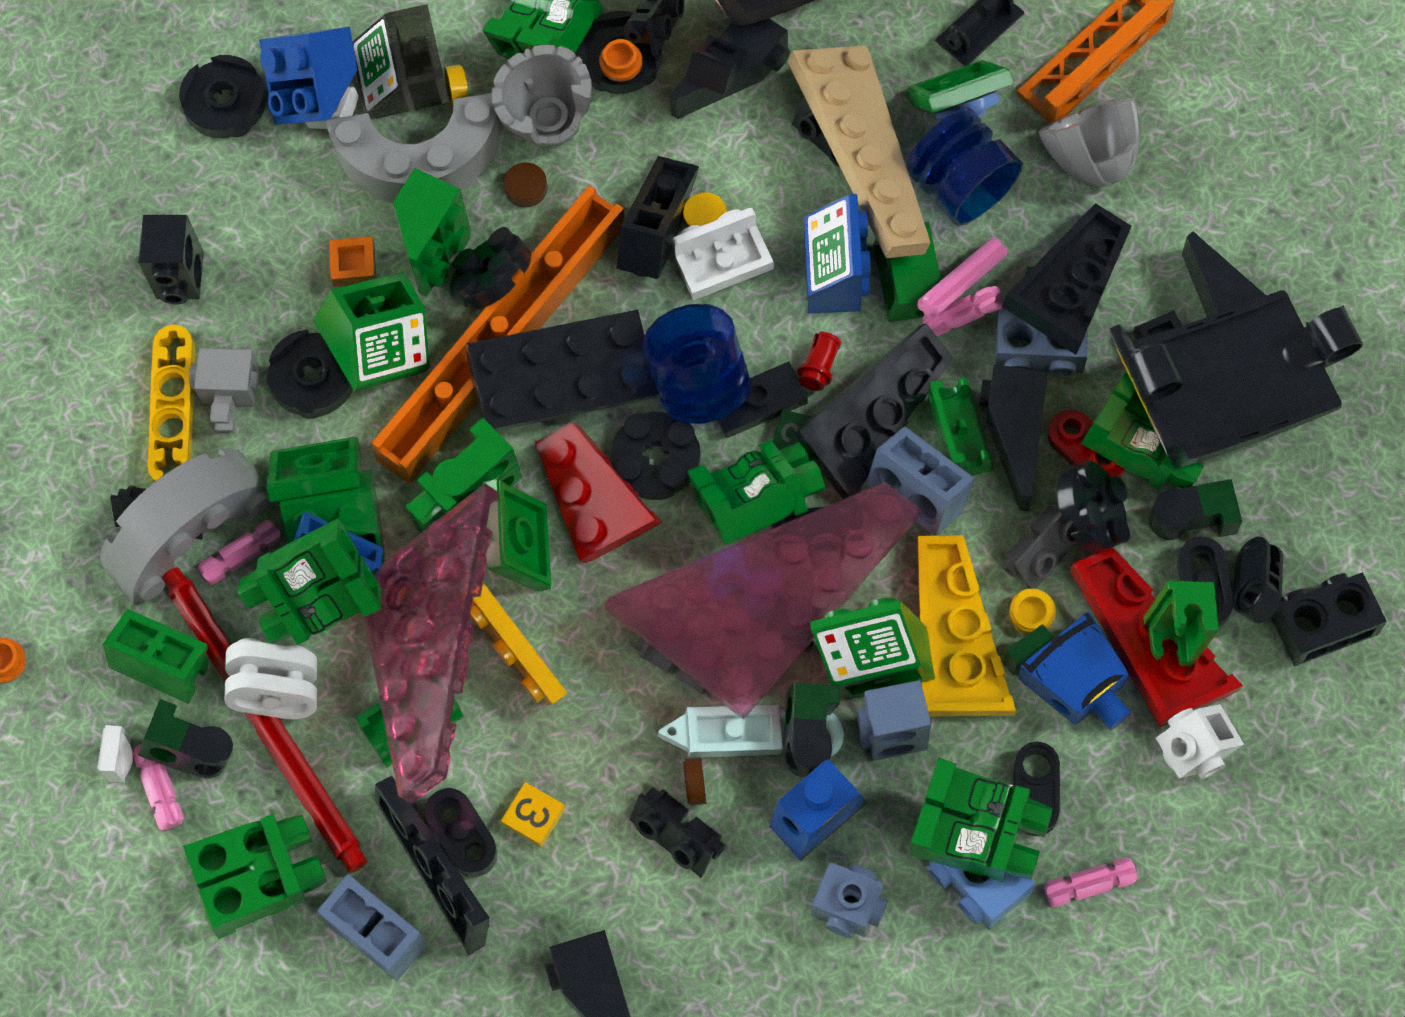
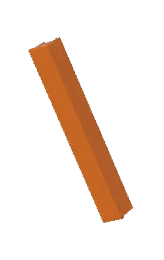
[371,185,625,484]

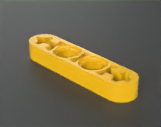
[147,324,196,482]

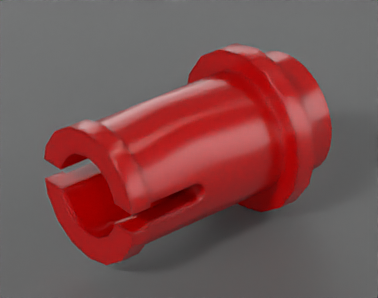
[798,331,841,391]

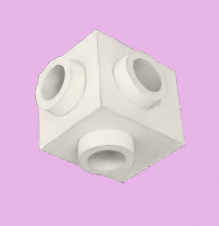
[1156,704,1244,779]

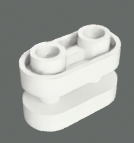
[224,638,317,719]

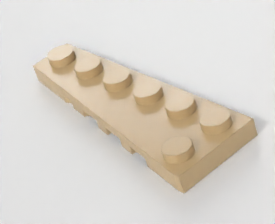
[787,45,931,258]

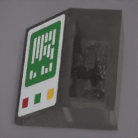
[353,4,450,119]

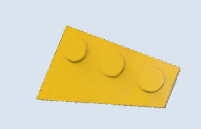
[460,582,567,706]

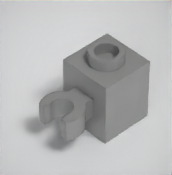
[189,348,259,432]

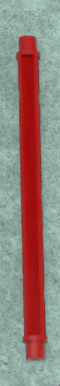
[162,567,368,873]

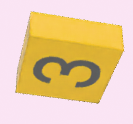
[500,782,566,848]

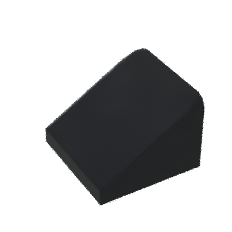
[686,35,747,94]

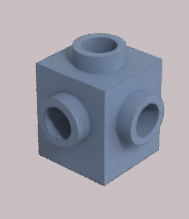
[811,862,888,938]

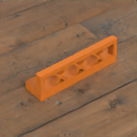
[1017,0,1175,123]

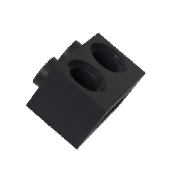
[138,215,204,305]
[1271,572,1387,667]

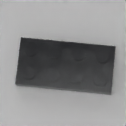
[464,310,659,431]

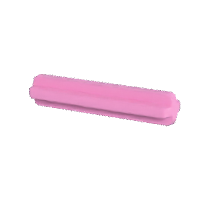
[917,238,1008,318]

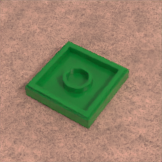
[906,60,1014,113]
[267,436,361,502]
[483,479,551,591]

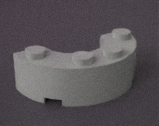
[326,93,502,203]
[100,448,272,605]

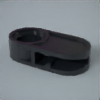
[1233,536,1283,624]
[1014,741,1060,837]

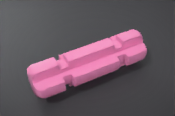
[922,286,1004,336]
[198,519,283,585]
[133,744,184,831]
[1044,857,1137,908]

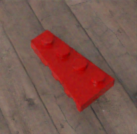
[1069,547,1243,728]

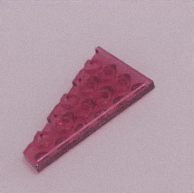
[604,482,921,720]
[364,483,499,803]

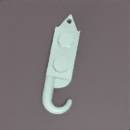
[657,705,844,758]

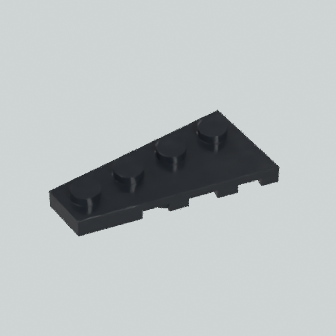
[1002,203,1132,355]
[793,323,953,503]
[374,775,490,955]

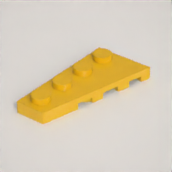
[917,535,1016,717]

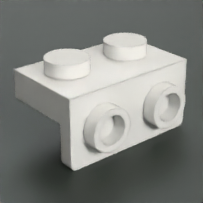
[671,208,774,301]

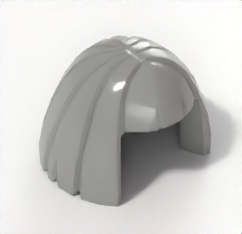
[491,45,592,146]
[1038,97,1140,187]

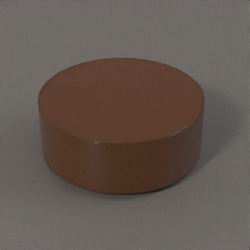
[503,162,548,207]
[683,757,707,806]

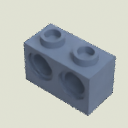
[995,307,1088,379]
[866,426,975,536]
[856,680,931,761]
[316,874,428,981]

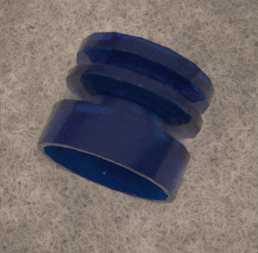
[906,108,1023,226]
[643,304,751,424]

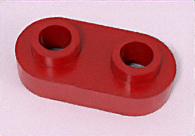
[1048,409,1124,478]

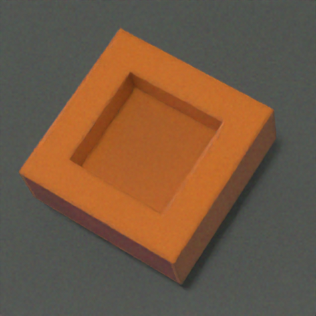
[329,236,377,287]

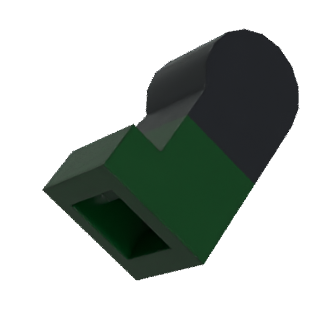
[1149,479,1242,540]
[784,682,840,778]
[138,699,233,779]

